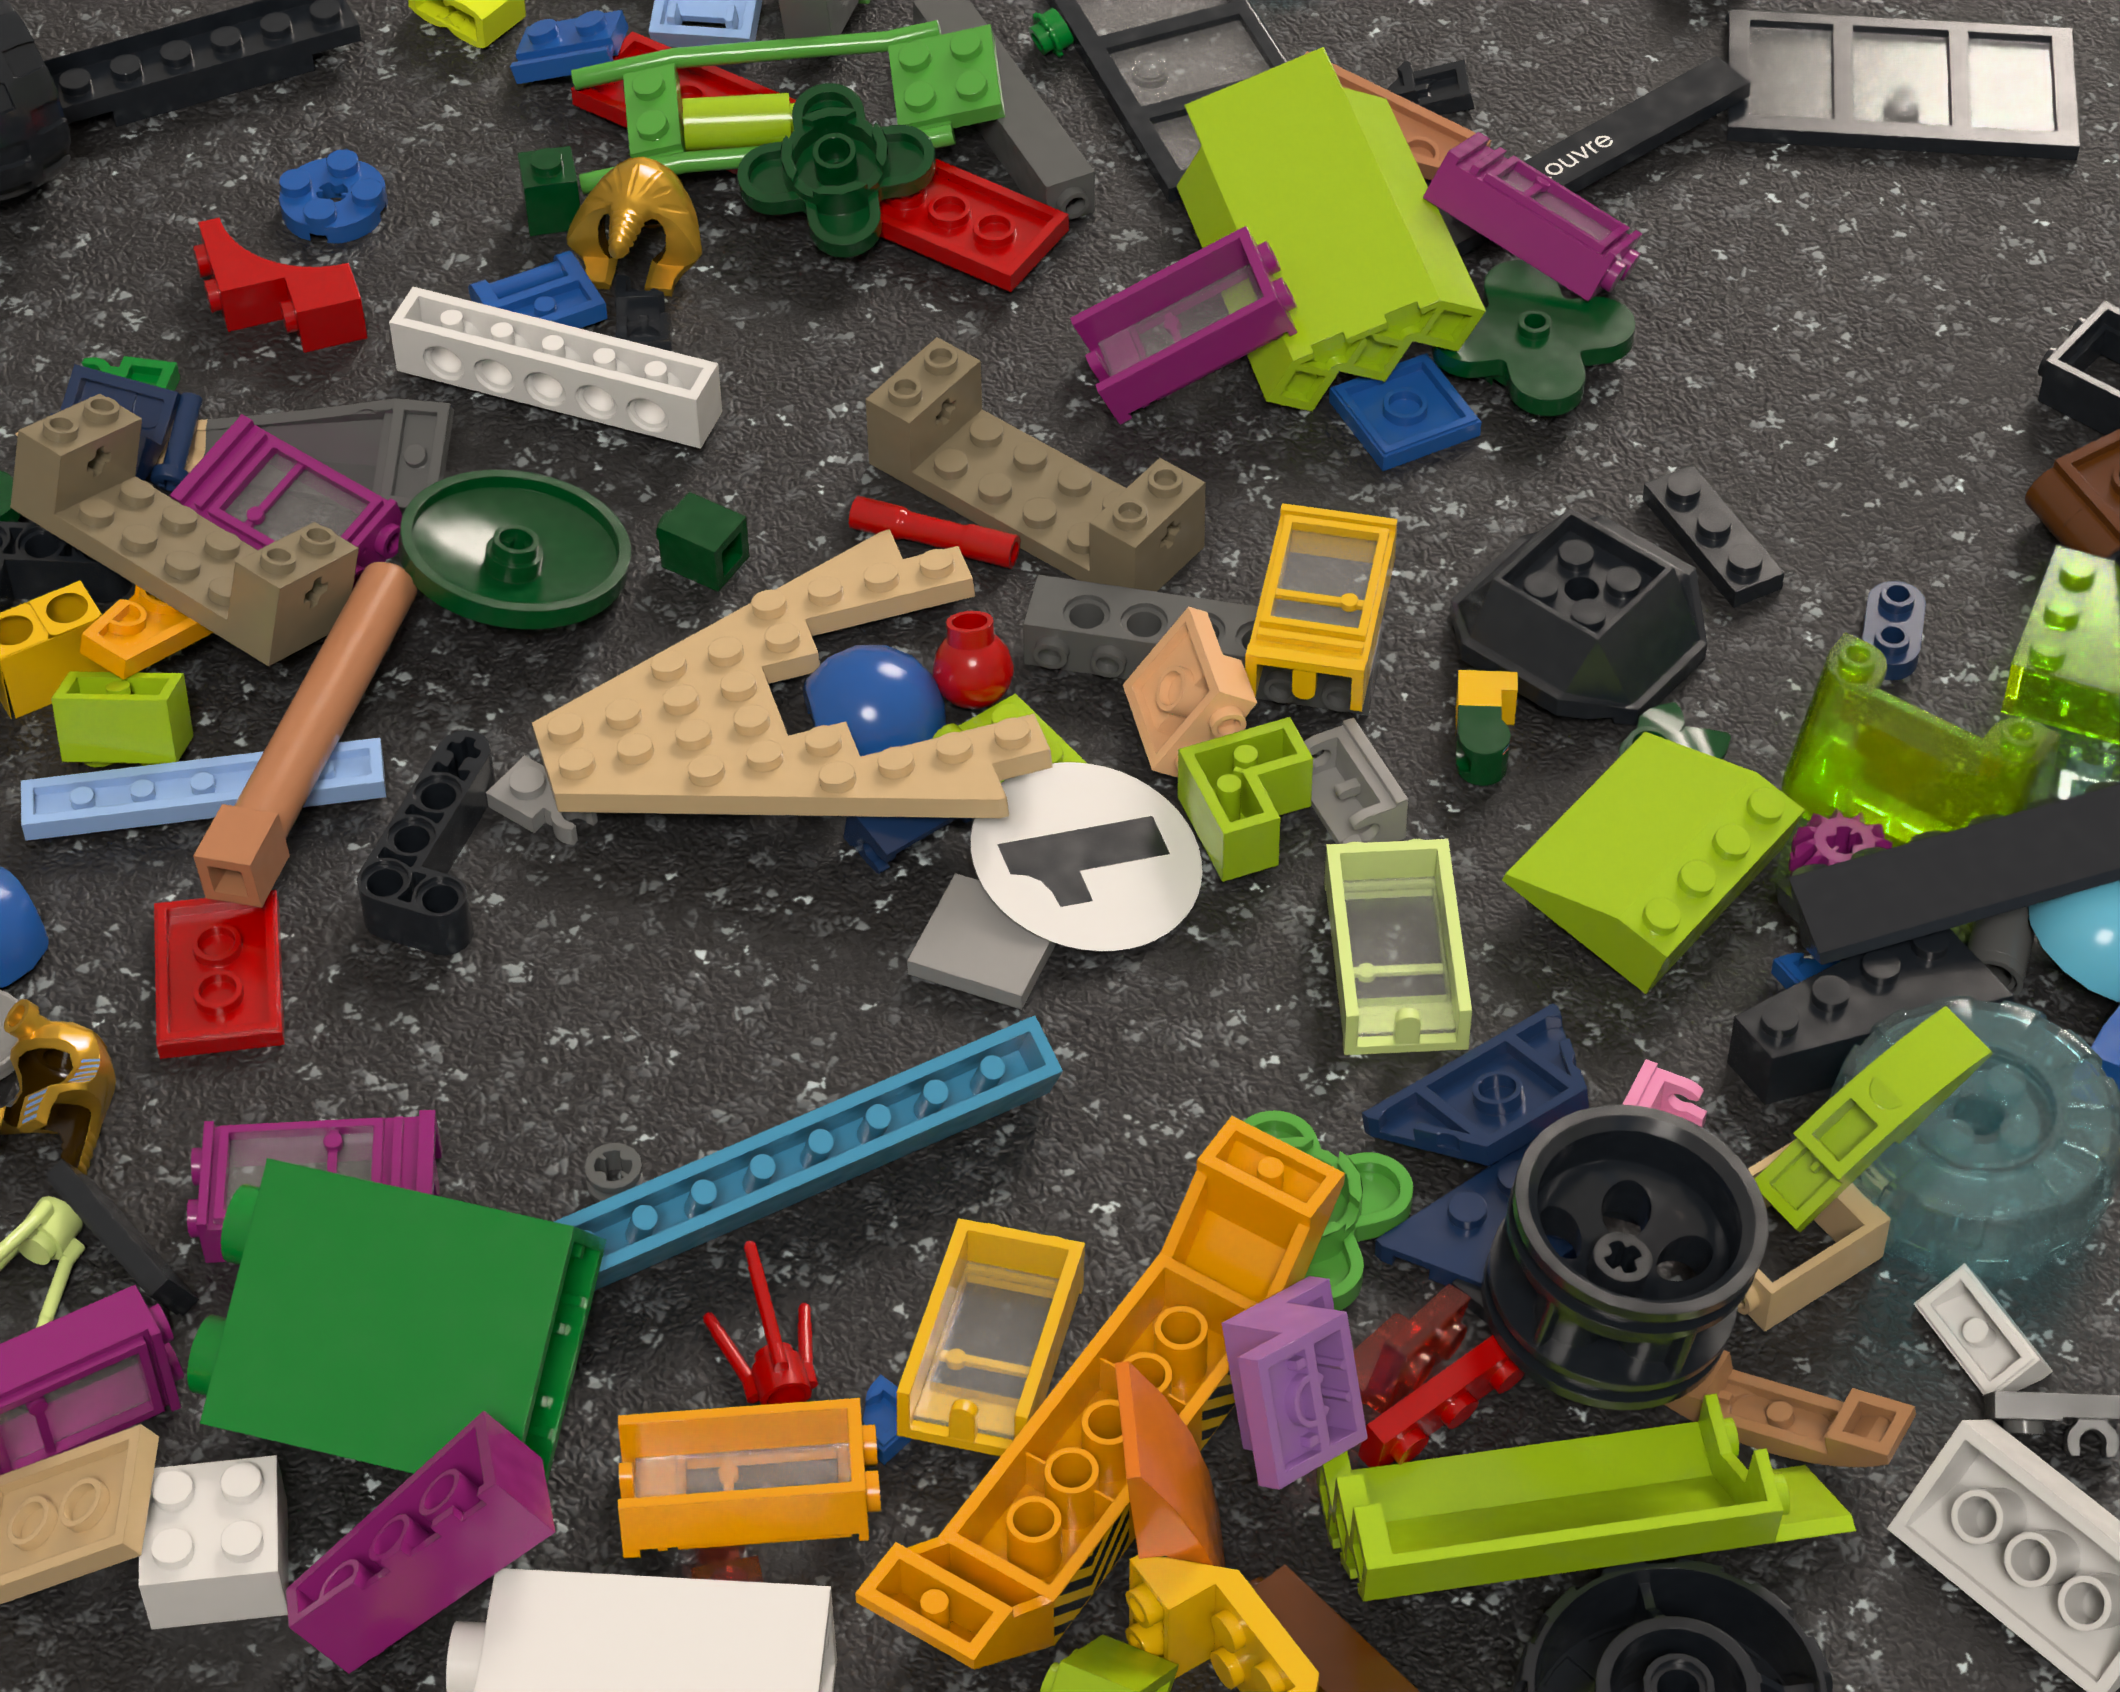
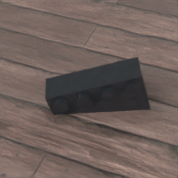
[1727,929,2014,1105]

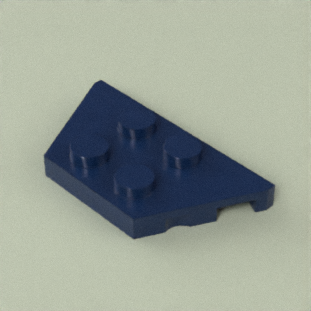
[1362,1003,1589,1166]
[1375,1141,1577,1287]

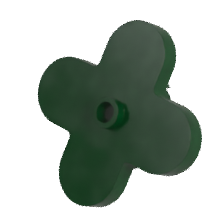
[737,83,936,257]
[1432,260,1635,416]

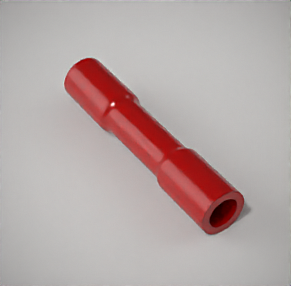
[849,495,1020,569]

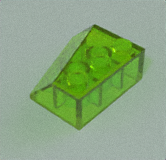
[2001,545,2120,745]

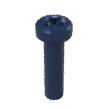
[150,392,203,492]

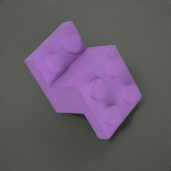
[1222,1276,1368,1490]

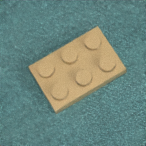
[0,1424,159,1604]

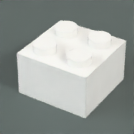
[139,1455,289,1630]

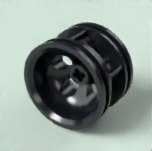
[1481,1105,1768,1410]

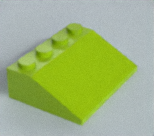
[1502,732,1805,994]

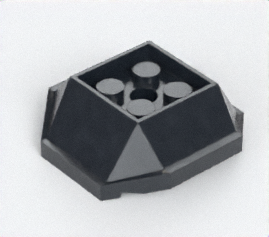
[1449,509,1707,726]

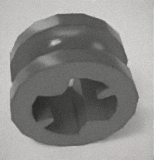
[584,1143,644,1203]

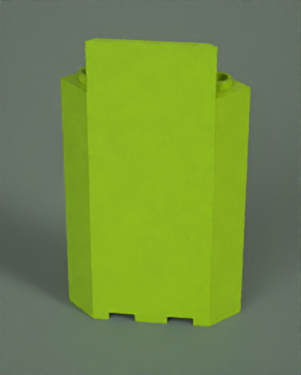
[1177,47,1486,412]
[1316,1393,1856,1602]

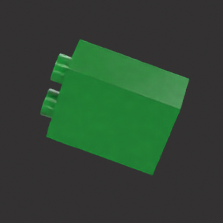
[187,1158,607,1484]

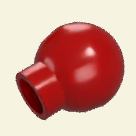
[932,611,1014,709]

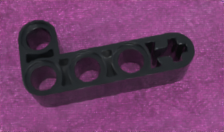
[357,730,496,956]

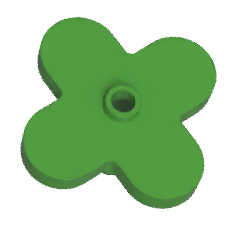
[1244,1111,1413,1311]

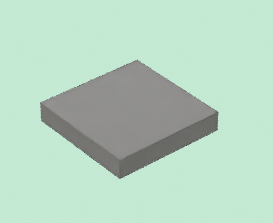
[907,873,1056,1010]

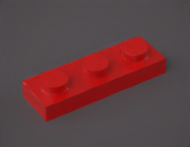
[1358,1335,1525,1467]

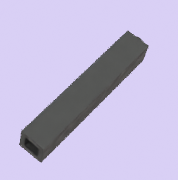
[913,0,1095,220]

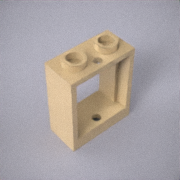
[1737,1140,1891,1332]

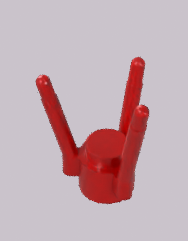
[703,1241,818,1405]

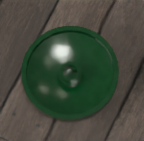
[398,470,631,629]

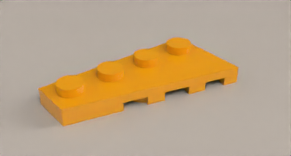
[80,585,213,680]

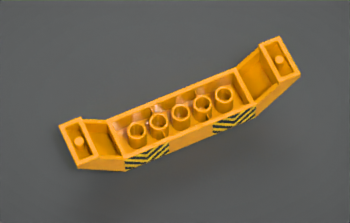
[855,1116,1345,1670]

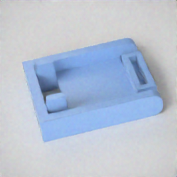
[649,0,762,47]

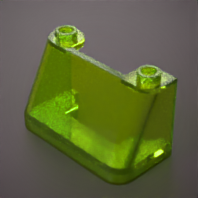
[1781,632,2061,848]

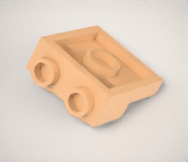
[1123,606,1257,778]

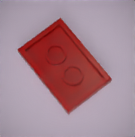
[154,890,285,1059]

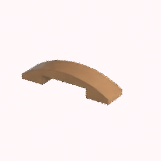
[1664,1350,1916,1467]

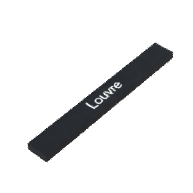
[1438,56,1751,256]

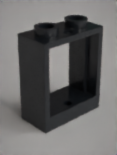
[2038,301,2120,435]

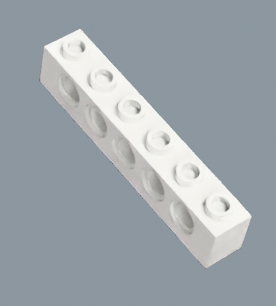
[389,287,722,449]

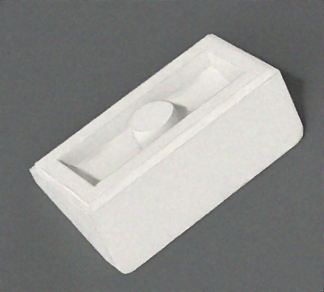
[1914,1263,2053,1395]

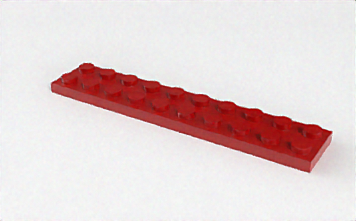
[571,31,1069,292]

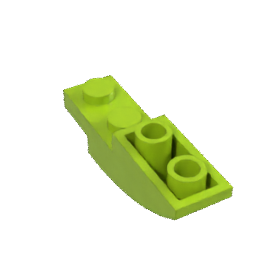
[1755,1006,1994,1232]

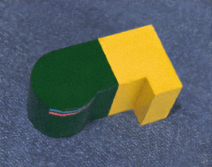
[1455,670,1518,786]

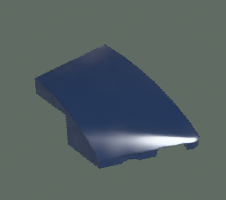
[21,364,181,516]

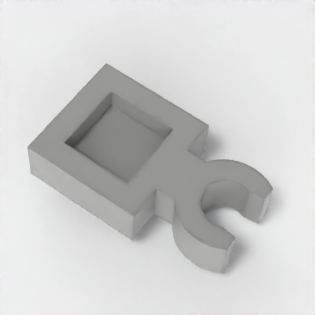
[486,755,598,845]

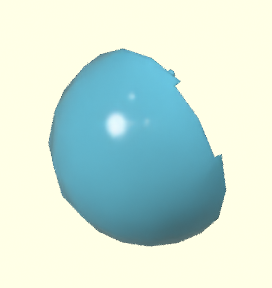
[2028,880,2120,1002]

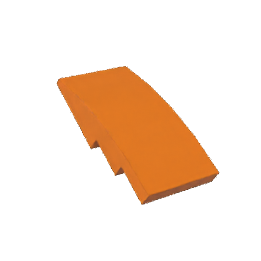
[1115,1361,1226,1568]

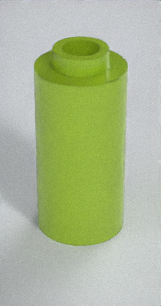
[682,93,795,152]

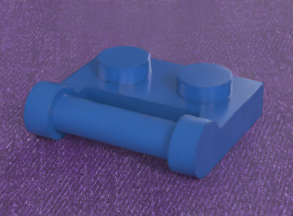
[468,250,608,328]

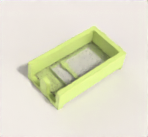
[1324,839,1472,1055]

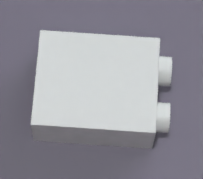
[446,1568,837,1692]

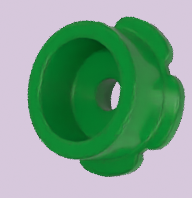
[1028,8,1074,58]

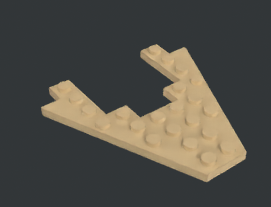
[532,529,1053,818]

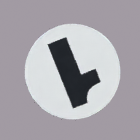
[970,762,1202,951]

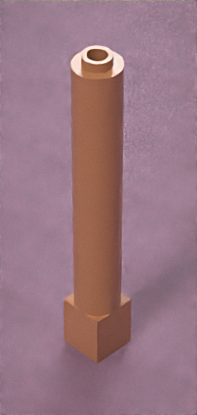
[193,562,417,908]

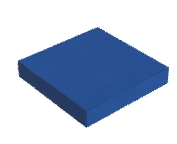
[1329,353,1481,471]

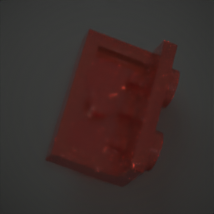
[1353,1284,1471,1414]

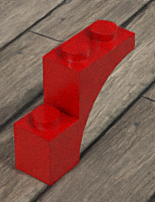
[193,217,368,353]

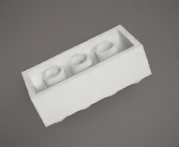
[1887,1419,2120,1692]

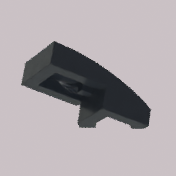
[1387,59,1475,115]
[615,275,672,352]

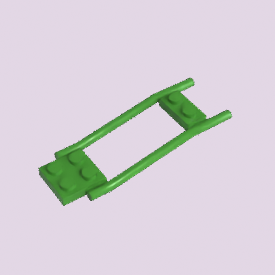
[571,20,1005,195]

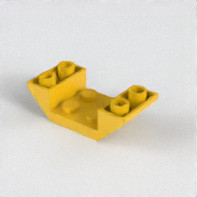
[1125,1555,1319,1692]

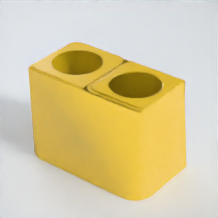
[0,581,108,719]

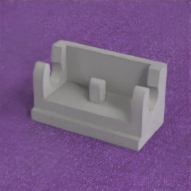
[1304,717,1408,844]

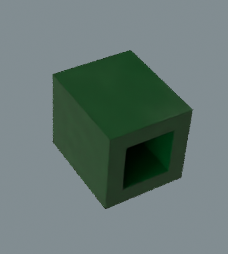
[517,146,580,236]
[656,492,750,592]

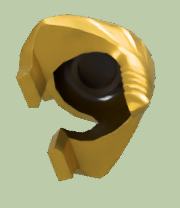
[566,156,702,297]
[0,999,116,1175]

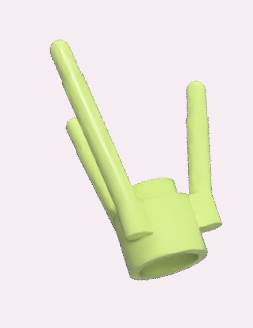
[0,1196,85,1329]

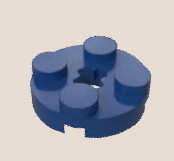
[279,150,388,243]

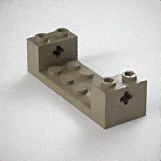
[866,337,1206,592]
[10,394,359,666]

